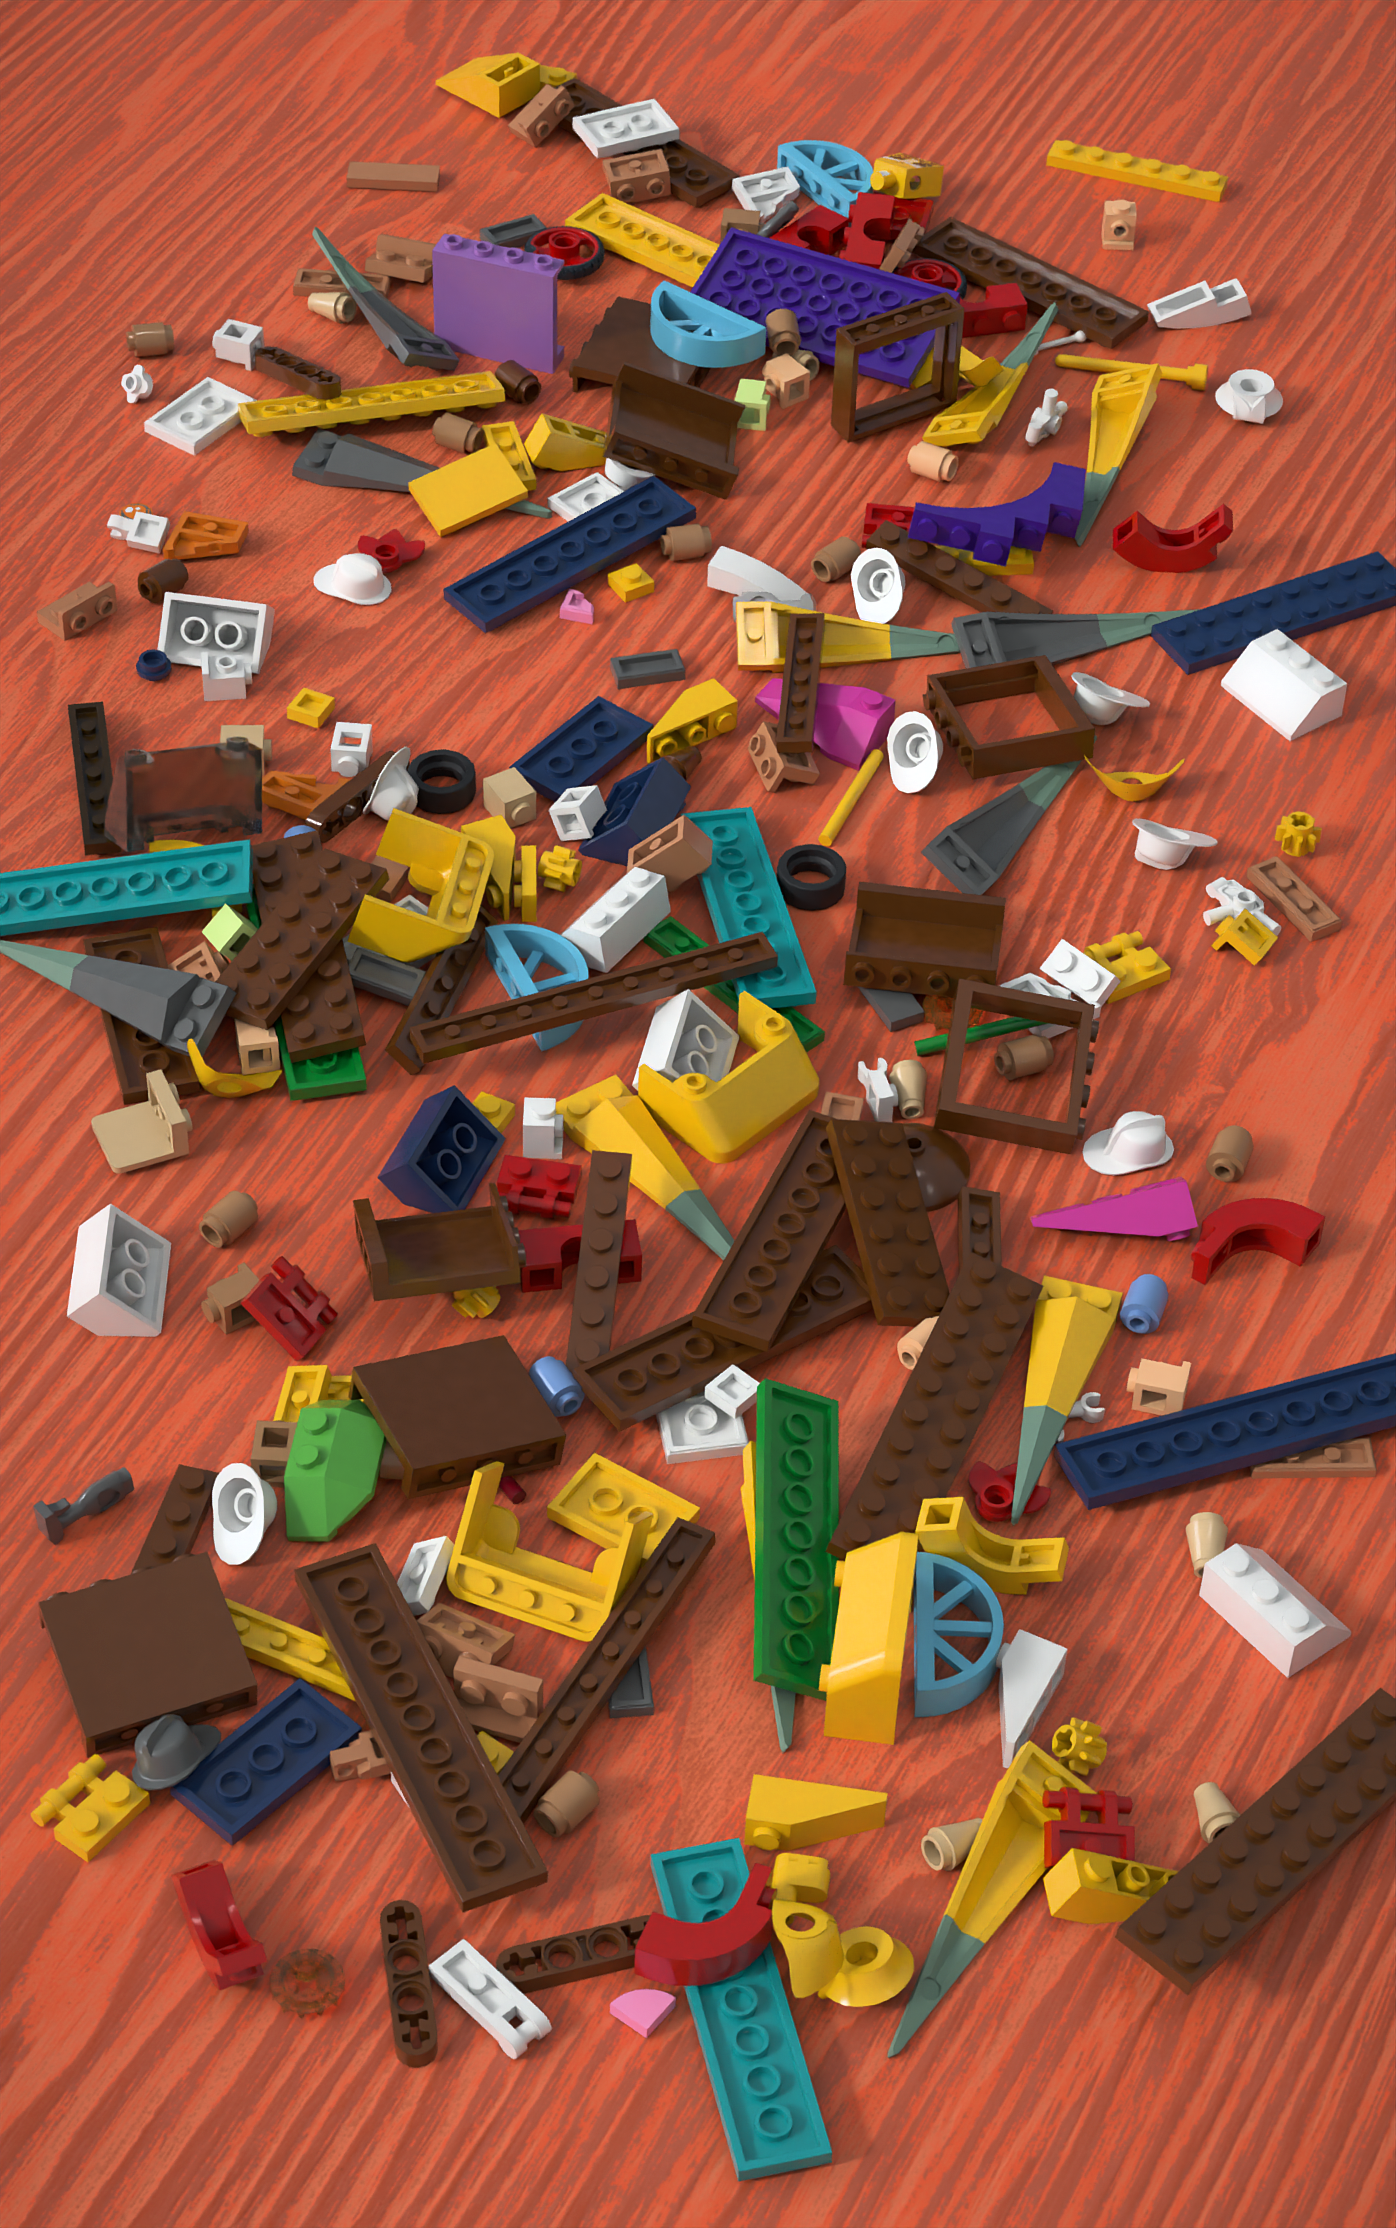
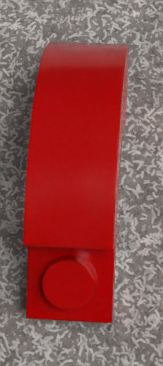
[1113,503,1233,573]
[1191,1198,1325,1285]
[171,1860,268,1990]
[634,1862,777,1986]

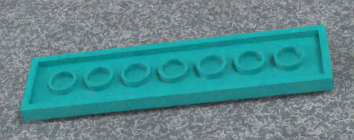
[681,807,817,1008]
[0,839,253,936]
[650,1838,832,2182]

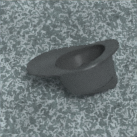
[132,1714,221,1790]

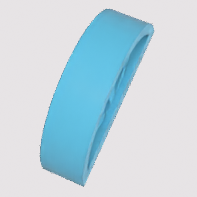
[777,140,873,227]
[650,280,766,368]
[485,924,589,1051]
[913,1552,1004,1717]

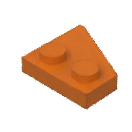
[163,511,249,560]
[251,771,350,820]

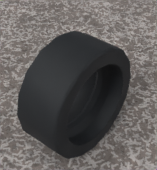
[408,749,476,814]
[777,844,847,911]

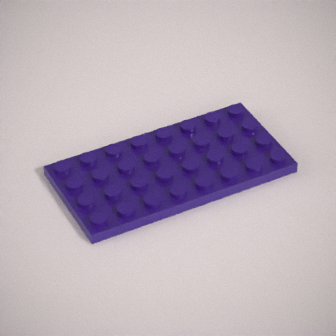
[690,228,960,388]

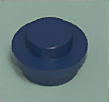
[136,650,171,681]

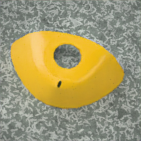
[959,345,1003,387]
[1084,755,1185,802]
[187,1039,282,1098]
[772,1898,844,1998]

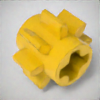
[1275,812,1322,856]
[538,845,582,892]
[452,1286,501,1318]
[1052,1717,1107,1776]

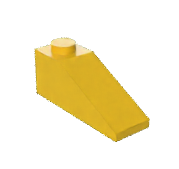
[524,413,606,471]
[744,1774,888,1851]

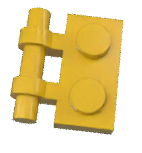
[1082,931,1171,1004]
[31,1754,150,1862]

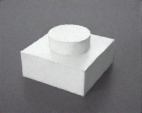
[704,1364,760,1419]

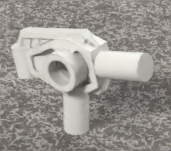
[1025,389,1068,446]
[1203,877,1281,936]

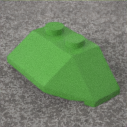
[284,1400,387,1541]

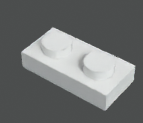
[1040,939,1121,1007]
[397,1536,454,1615]

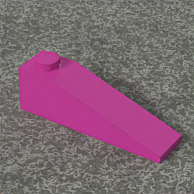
[755,678,896,771]
[1030,1177,1198,1241]

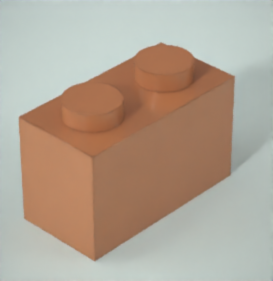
[627,815,713,892]

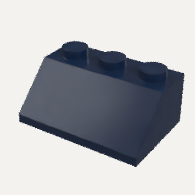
[578,757,691,866]
[377,1085,506,1213]

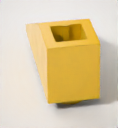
[647,678,738,764]
[461,815,516,921]
[1043,1848,1179,1925]

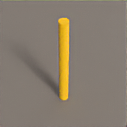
[818,749,884,846]

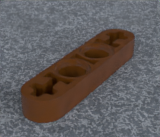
[255,347,341,400]
[305,751,410,843]
[380,1900,438,2068]
[496,1915,650,1994]

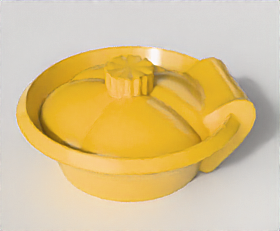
[818,1926,914,2007]

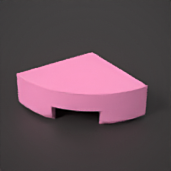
[560,588,594,624]
[610,1989,676,2038]

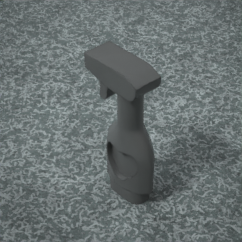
[756,200,799,238]
[33,1467,134,1545]

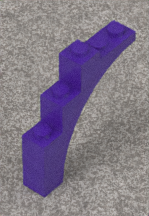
[908,462,1086,566]

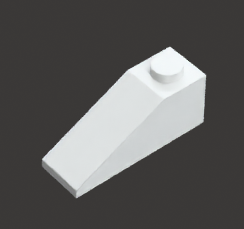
[996,1629,1067,1769]

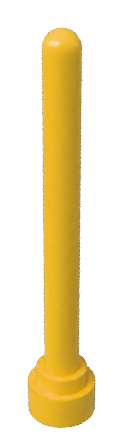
[1055,354,1208,390]

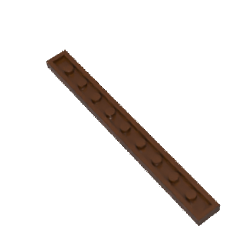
[410,932,778,1064]
[498,1517,716,1824]

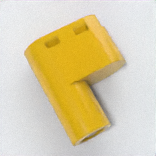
[771,1853,831,1925]

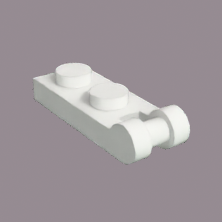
[429,1939,552,2059]

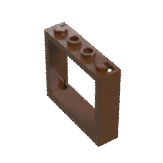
[831,292,964,443]
[923,655,1095,779]
[933,979,1099,1154]

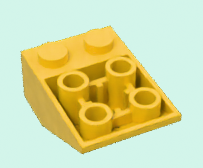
[436,53,540,118]

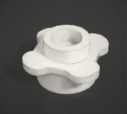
[122,365,153,404]

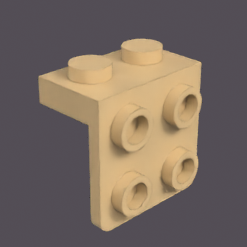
[91,1069,193,1173]

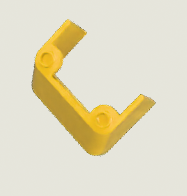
[347,808,495,962]
[638,991,819,1164]
[446,1461,654,1642]
[819,1532,919,1745]

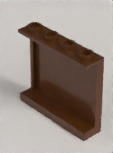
[569,296,711,393]
[603,362,745,500]
[843,882,1006,998]
[353,1183,526,1301]
[348,1335,566,1499]
[38,1552,257,1758]

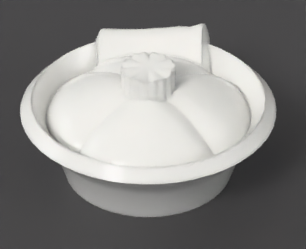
[1216,369,1283,424]

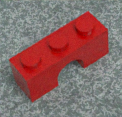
[839,192,895,270]
[770,205,849,256]
[955,283,1027,338]
[518,1219,642,1293]

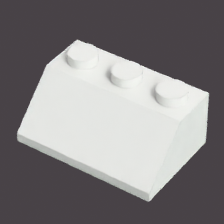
[158,592,275,674]
[1221,629,1347,741]
[560,867,671,973]
[632,989,739,1091]
[67,1204,171,1337]
[1199,1543,1351,1678]

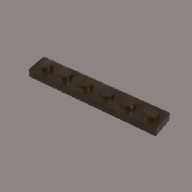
[68,701,122,856]

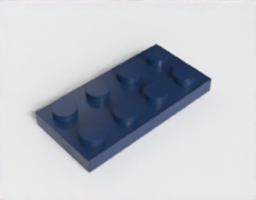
[509,696,654,802]
[170,1678,362,1846]

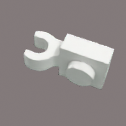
[107,511,170,553]
[858,1058,898,1122]

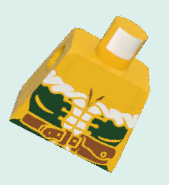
[870,153,944,199]

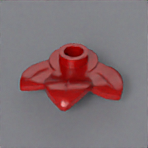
[357,529,425,573]
[968,1461,1052,1522]

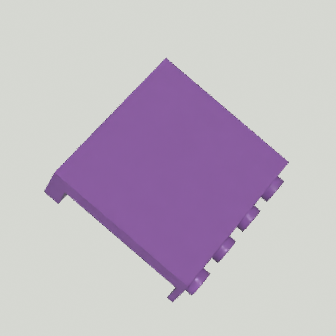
[432,233,564,374]

